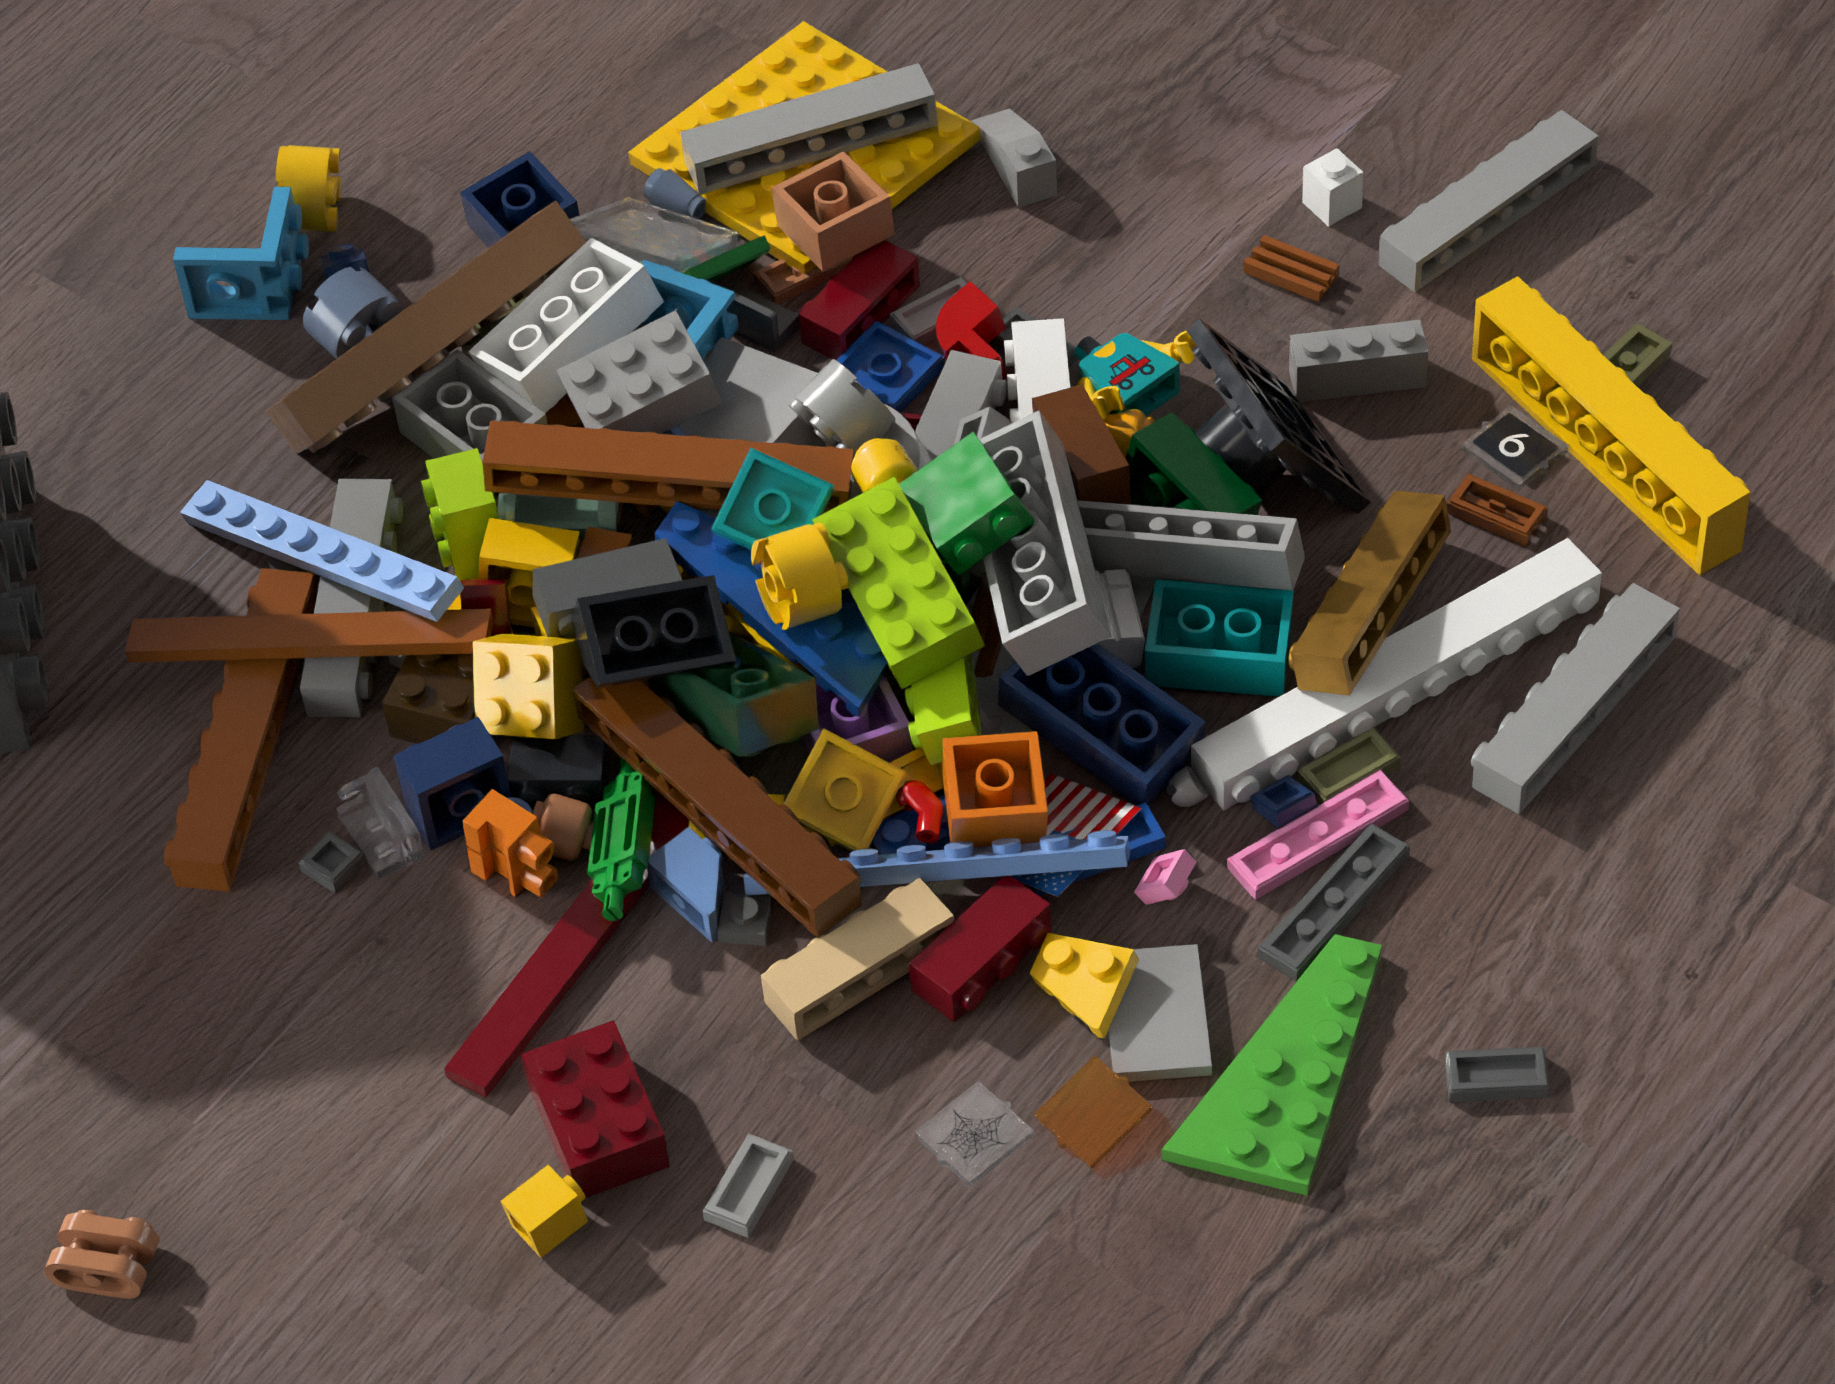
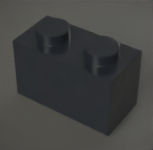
[508,735,610,810]

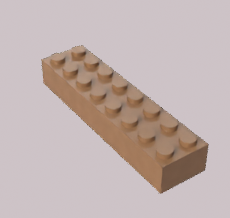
[265,201,586,454]

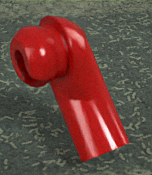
[896,780,943,844]

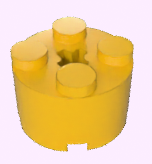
[275,145,342,232]
[751,522,849,630]

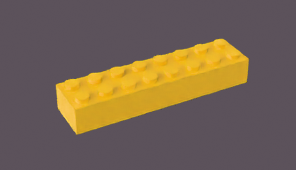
[1472,276,1751,576]

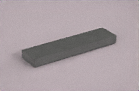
[1257,823,1410,982]

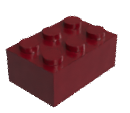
[521,1020,670,1198]

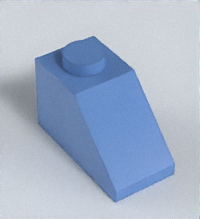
[647,827,724,943]

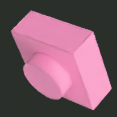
[1134,849,1197,905]

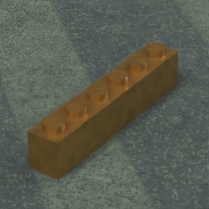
[1289,490,1451,696]

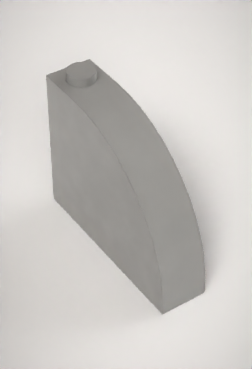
[680,337,821,446]

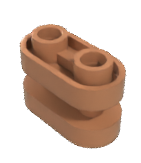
[44,1210,160,1299]

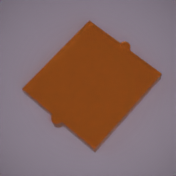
[1033,1055,1153,1169]

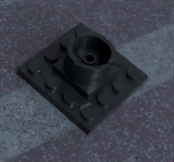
[1186,318,1371,514]

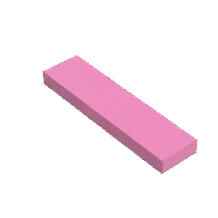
[1227,770,1409,900]

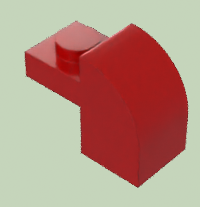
[936,281,1007,380]

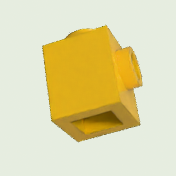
[501,1165,588,1258]

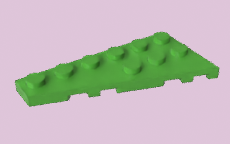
[1162,934,1382,1196]

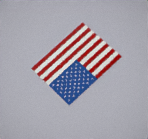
[1011,774,1142,897]

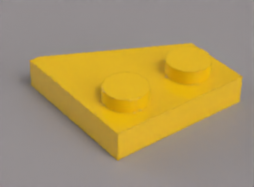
[1030,933,1139,1039]

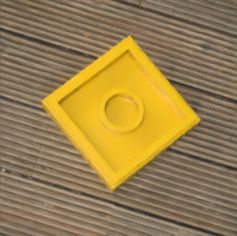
[784,728,907,852]

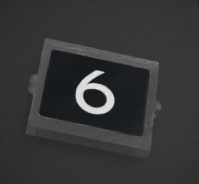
[1461,405,1569,491]

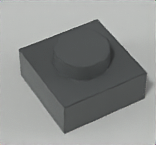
[717,892,773,946]

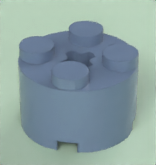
[303,267,403,359]

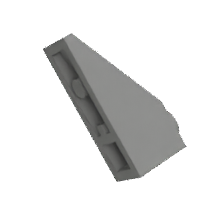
[971,108,1057,208]

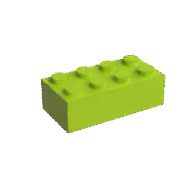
[812,476,985,689]

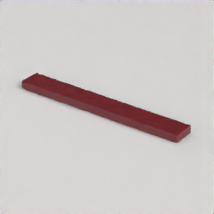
[444,795,689,1098]

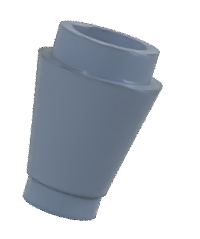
[643,168,707,221]

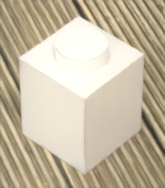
[1302,148,1363,227]

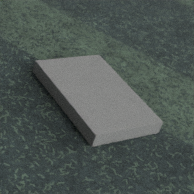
[1108,944,1212,1083]

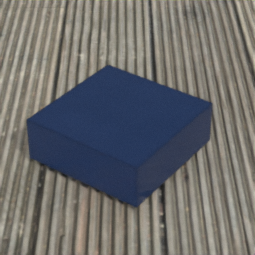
[1250,775,1318,828]

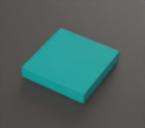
[711,448,835,550]

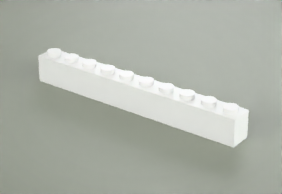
[1191,538,1602,811]

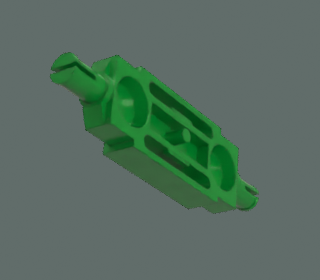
[587,757,655,921]

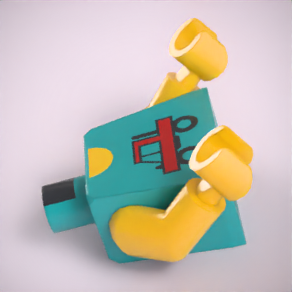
[1074,331,1197,419]

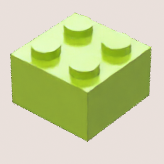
[421,448,499,582]

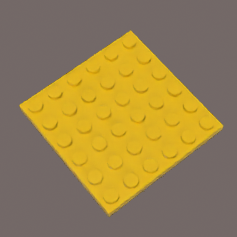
[628,21,981,275]

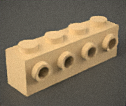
[761,878,954,1041]

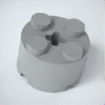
[788,359,896,459]

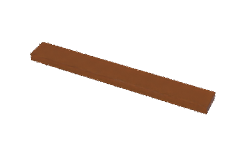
[125,609,494,663]

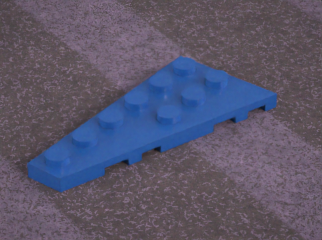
[655,501,890,717]

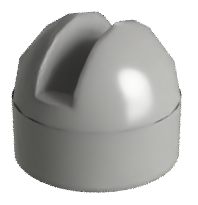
[1167,766,1208,808]

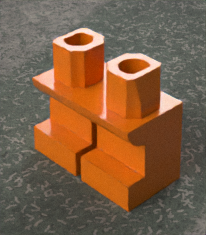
[462,789,558,898]

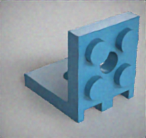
[173,187,309,320]
[641,260,739,360]

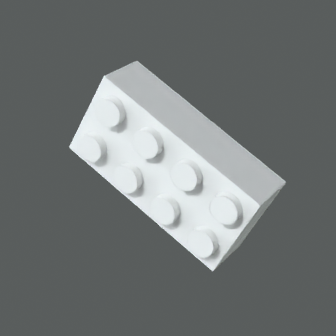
[469,238,664,413]

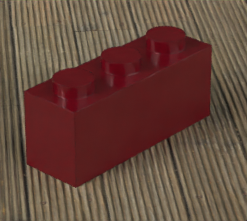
[798,240,920,360]
[909,875,1051,1022]

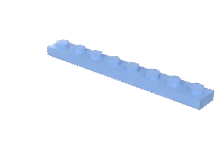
[180,480,464,622]

